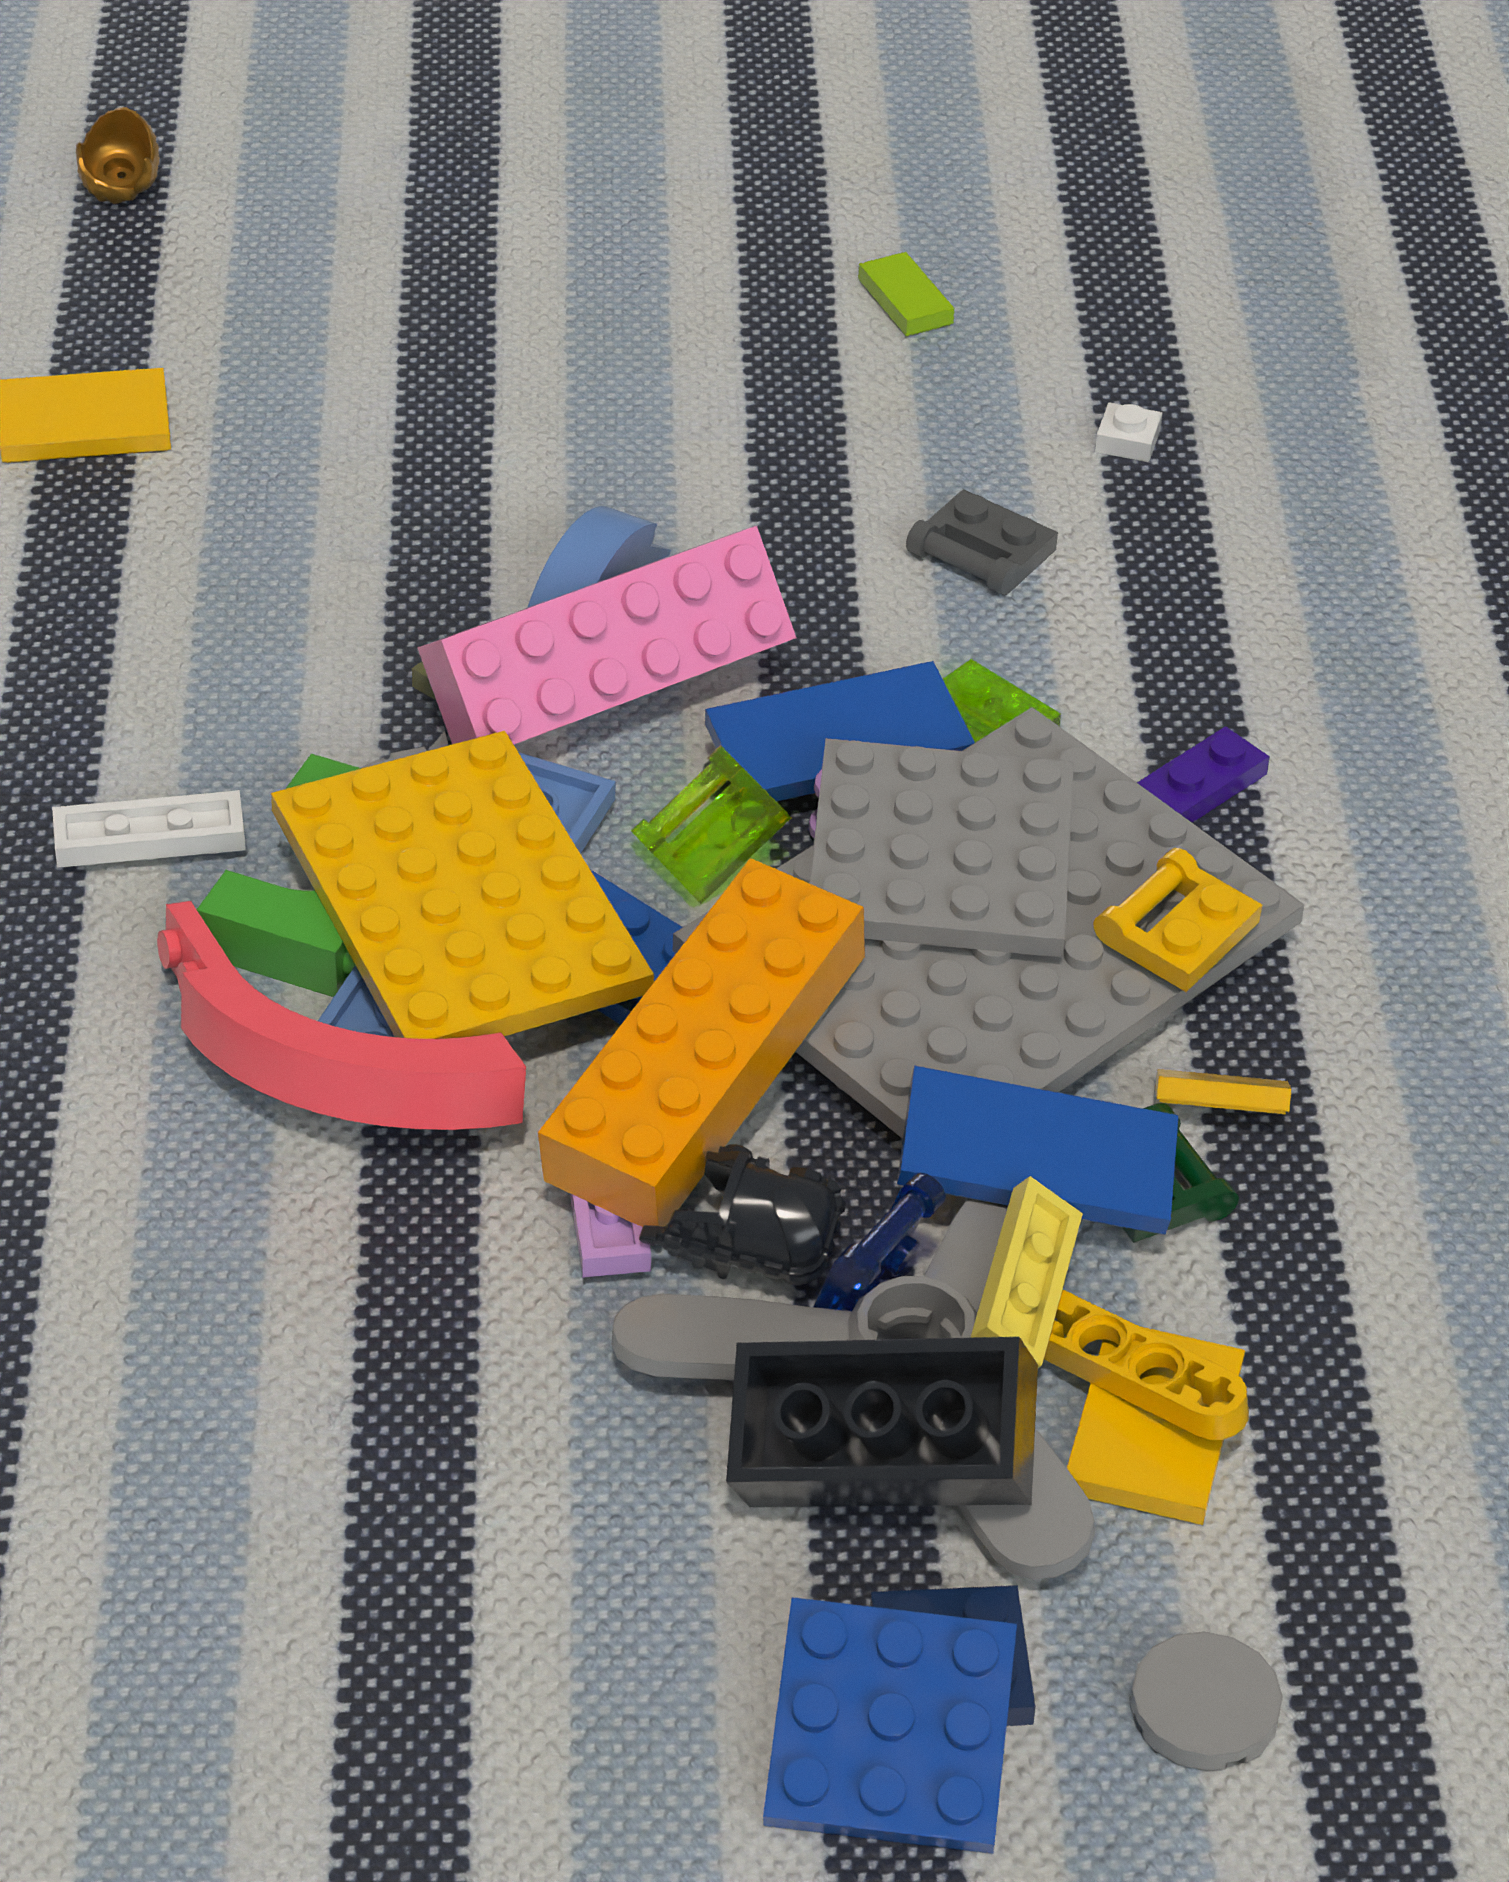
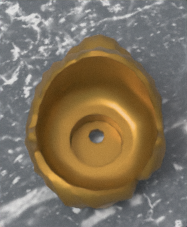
[76,107,160,204]

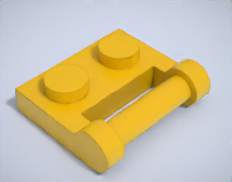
[1093,848,1263,992]

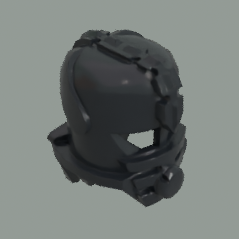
[639,1144,846,1286]

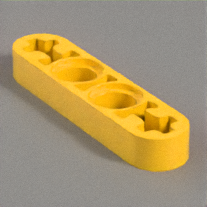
[1044,1289,1249,1440]

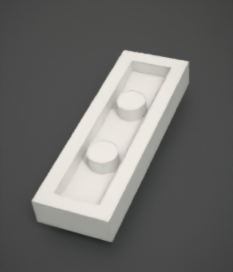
[52,790,246,868]

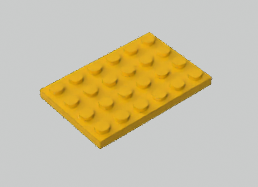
[271,730,654,1039]

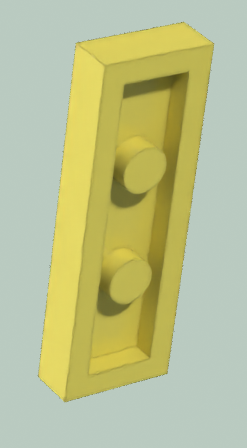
[970,1176,1083,1368]

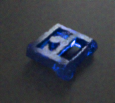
[813,1172,946,1311]

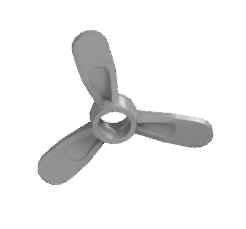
[611,1198,1095,1580]

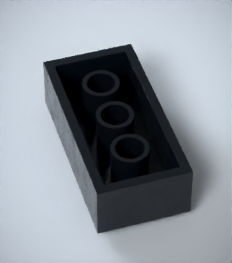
[726,1337,1038,1507]

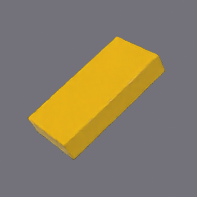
[1155,1069,1292,1114]

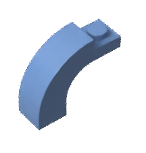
[527,506,671,608]

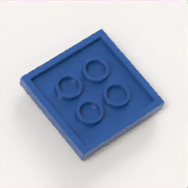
[763,1597,1017,1854]

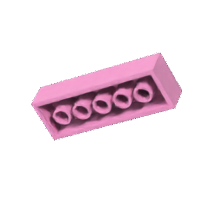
[418,526,796,744]

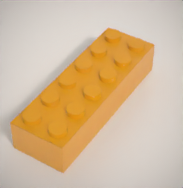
[538,858,865,1227]

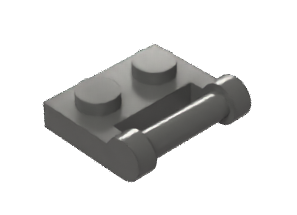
[906,489,1058,595]

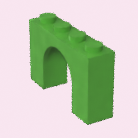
[196,753,361,997]

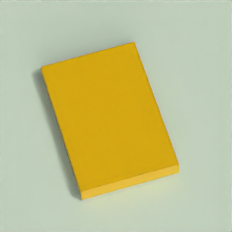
[0,367,171,463]
[1067,1326,1245,1525]

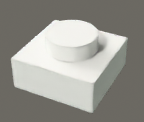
[1095,402,1162,462]

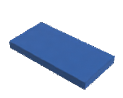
[705,661,975,809]
[897,1066,1179,1235]

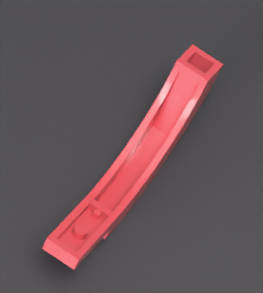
[157,901,526,1130]

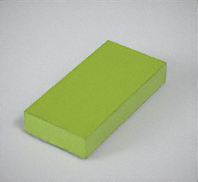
[858,252,955,336]

